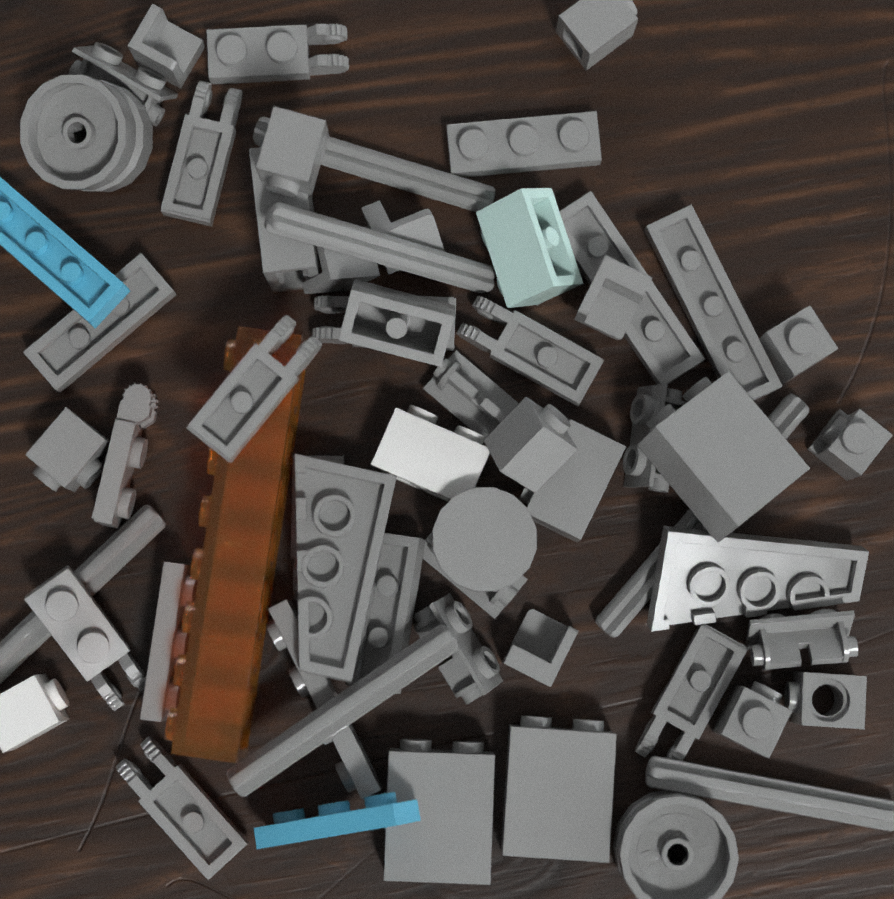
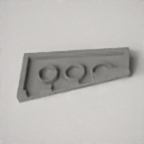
[295,454,397,683]
[647,526,869,632]

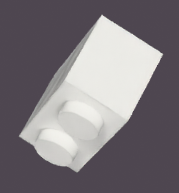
[371,405,490,502]

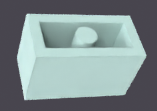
[476,188,584,308]

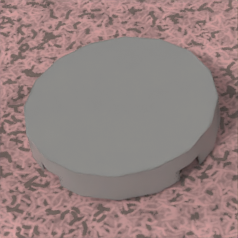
[433,487,537,592]

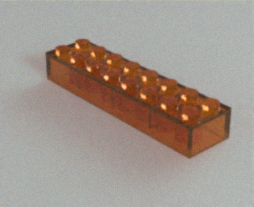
[165,326,307,763]

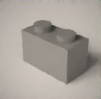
[338,279,455,367]
[519,419,626,542]

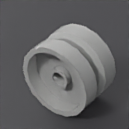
[20,75,153,192]
[613,790,739,899]

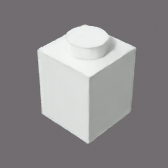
[0,674,70,753]

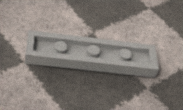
[559,191,705,385]
[644,204,782,401]
[265,599,382,799]

